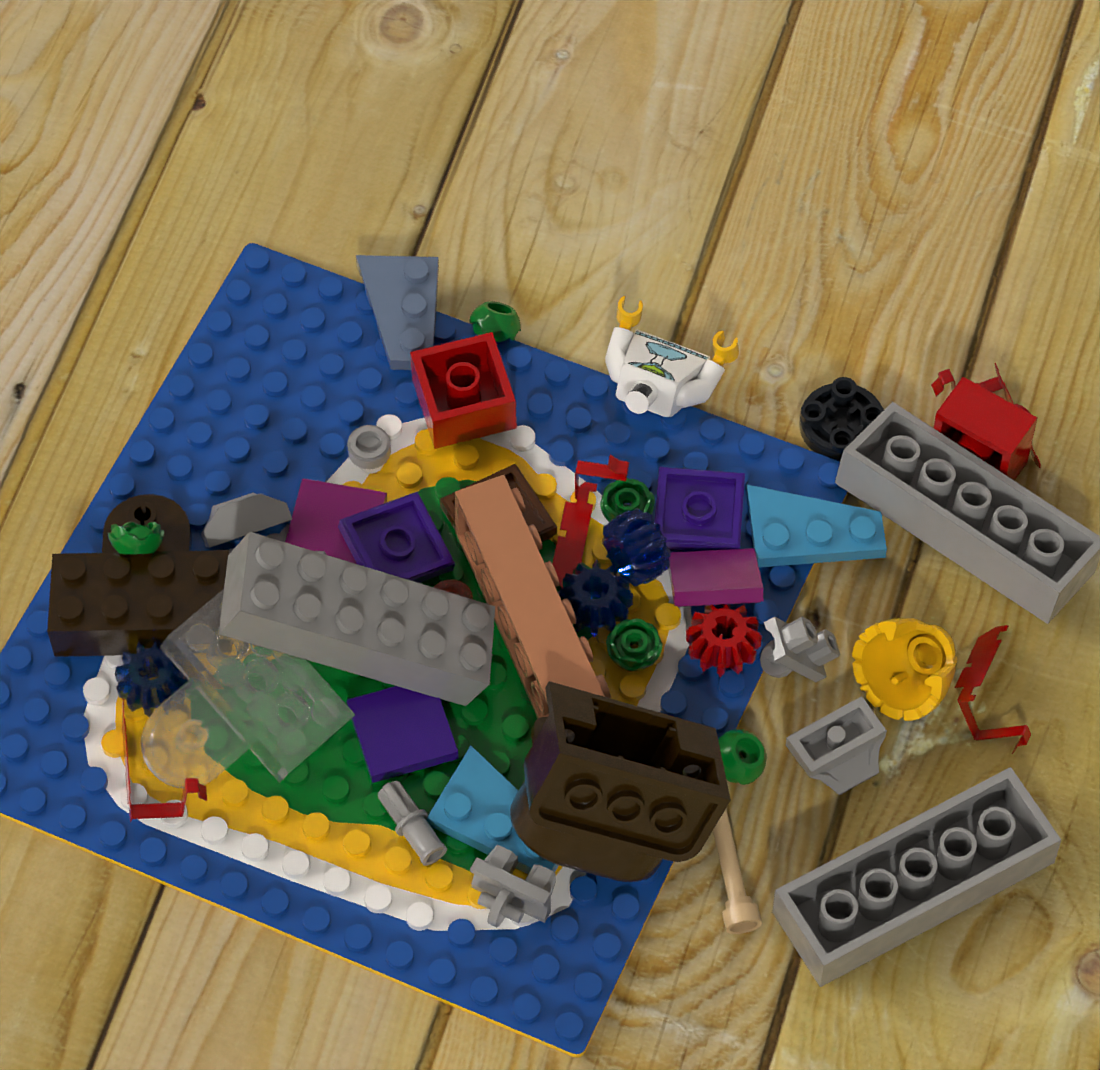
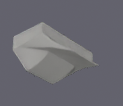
[201,493,292,548]
[786,696,887,795]

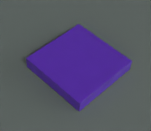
[653,467,745,551]
[338,492,455,583]
[346,686,459,783]

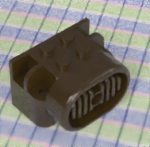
[510,681,731,882]

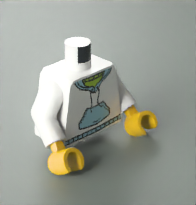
[605,296,739,417]

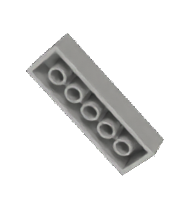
[835,402,1100,624]
[219,531,495,706]
[772,767,1061,987]

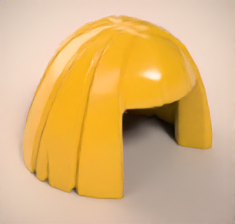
[852,618,957,721]

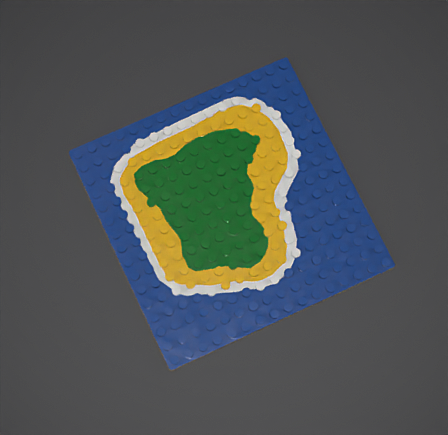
[0,243,849,1058]

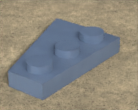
[356,255,439,370]

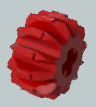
[686,604,762,678]

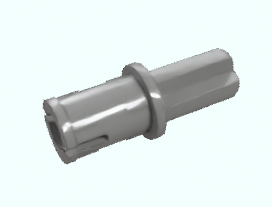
[378,781,447,866]

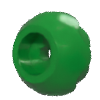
[469,301,521,342]
[600,478,655,529]
[108,522,164,554]
[606,618,663,671]
[718,729,767,785]

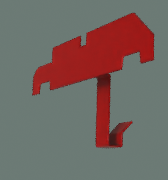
[931,363,1041,468]
[552,454,629,591]
[954,625,1031,754]
[122,699,207,822]

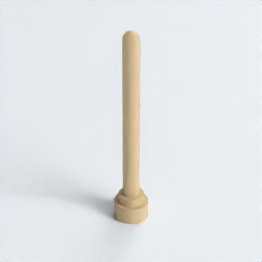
[698,766,762,934]

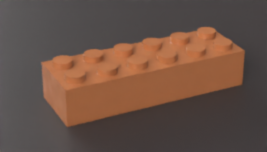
[455,475,611,718]

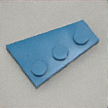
[746,484,887,567]
[427,745,559,874]

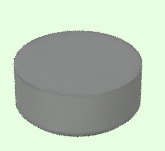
[347,425,391,469]

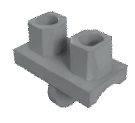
[760,616,840,682]
[470,845,556,928]

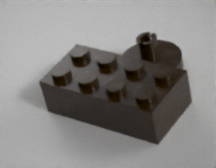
[47,494,232,657]

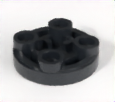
[799,377,884,461]

